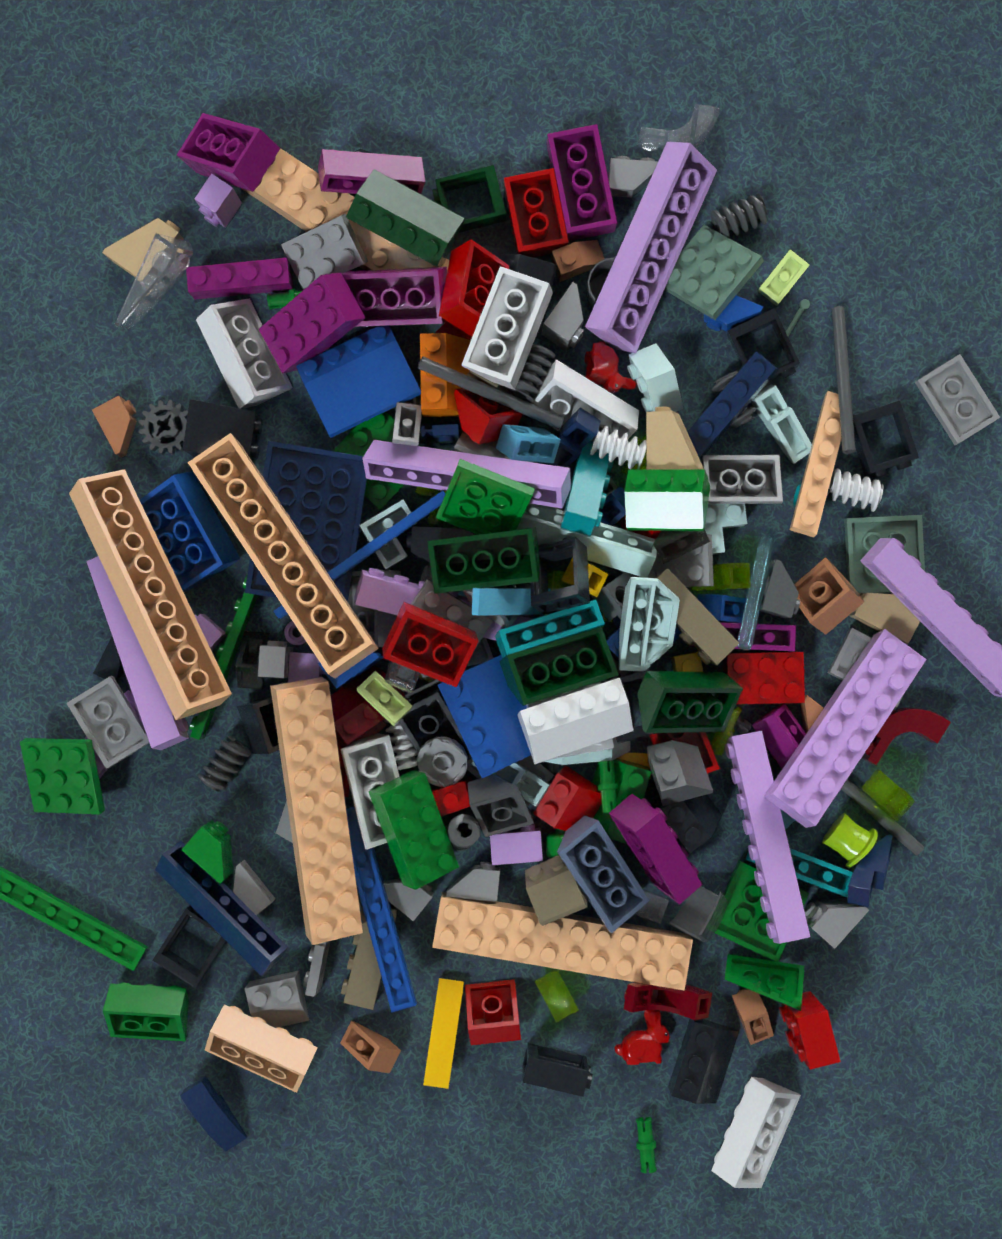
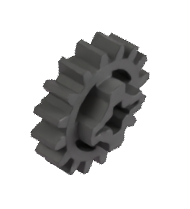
[138,400,188,455]

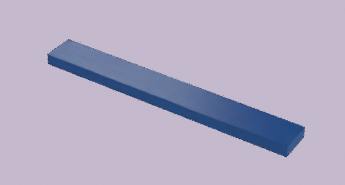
[273,491,445,619]
[346,807,417,1013]

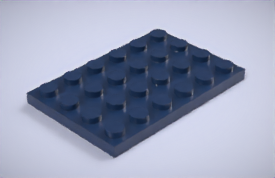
[245,441,367,602]

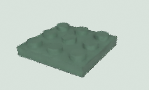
[664,225,764,320]
[844,515,925,594]

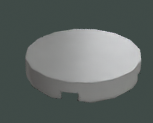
[417,737,468,787]

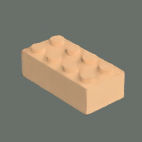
[205,1004,318,1093]

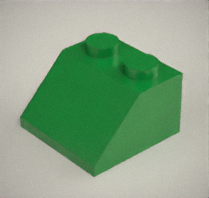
[182,820,233,884]

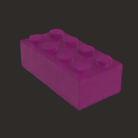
[177,113,281,192]
[546,124,617,241]
[342,267,447,327]
[259,273,365,373]
[609,794,702,905]

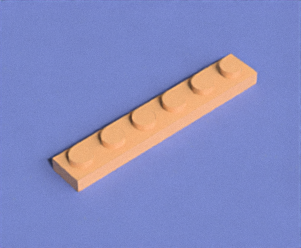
[790,391,841,537]

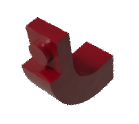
[862,708,951,765]
[624,982,712,1020]

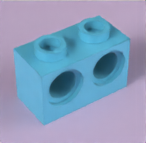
[496,424,561,463]

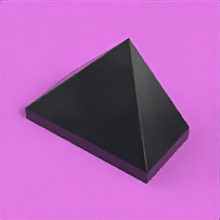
[93,636,124,682]

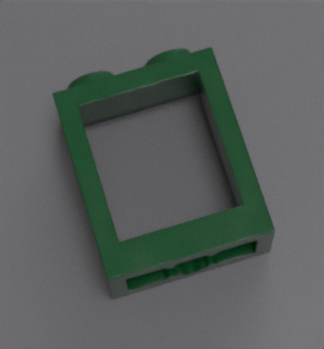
[432,165,506,233]

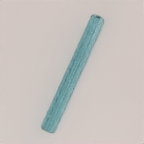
[737,536,774,650]

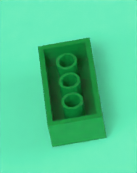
[368,770,459,890]

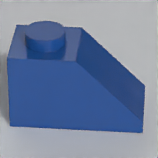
[704,295,763,331]
[697,594,752,624]

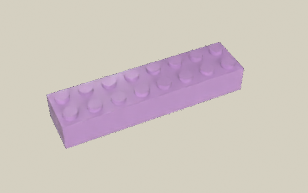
[585,142,717,353]
[764,629,927,828]

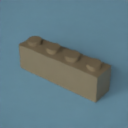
[656,568,740,665]
[341,904,398,1010]

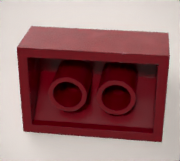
[331,665,409,749]

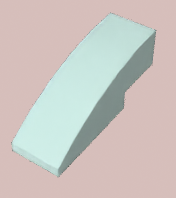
[751,384,812,464]
[471,761,551,807]

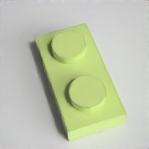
[758,250,809,306]
[357,671,413,726]

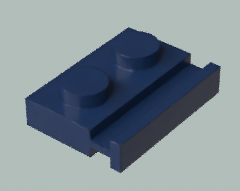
[421,424,460,447]

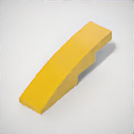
[423,978,464,1089]

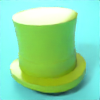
[822,813,878,868]

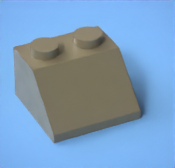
[525,855,587,926]

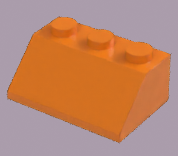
[420,333,471,417]

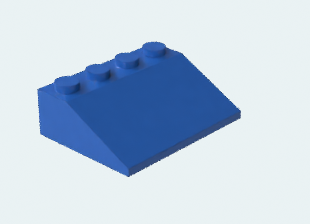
[296,325,421,438]
[140,471,241,592]
[438,655,531,778]

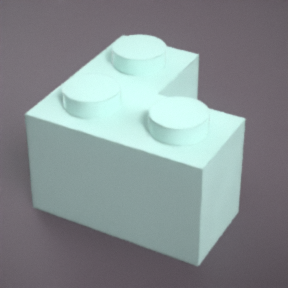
[627,344,683,412]
[359,500,417,570]
[693,504,747,555]

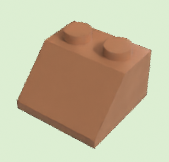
[794,557,865,635]

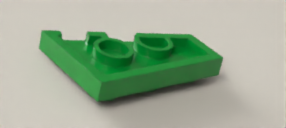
[725,954,804,1011]

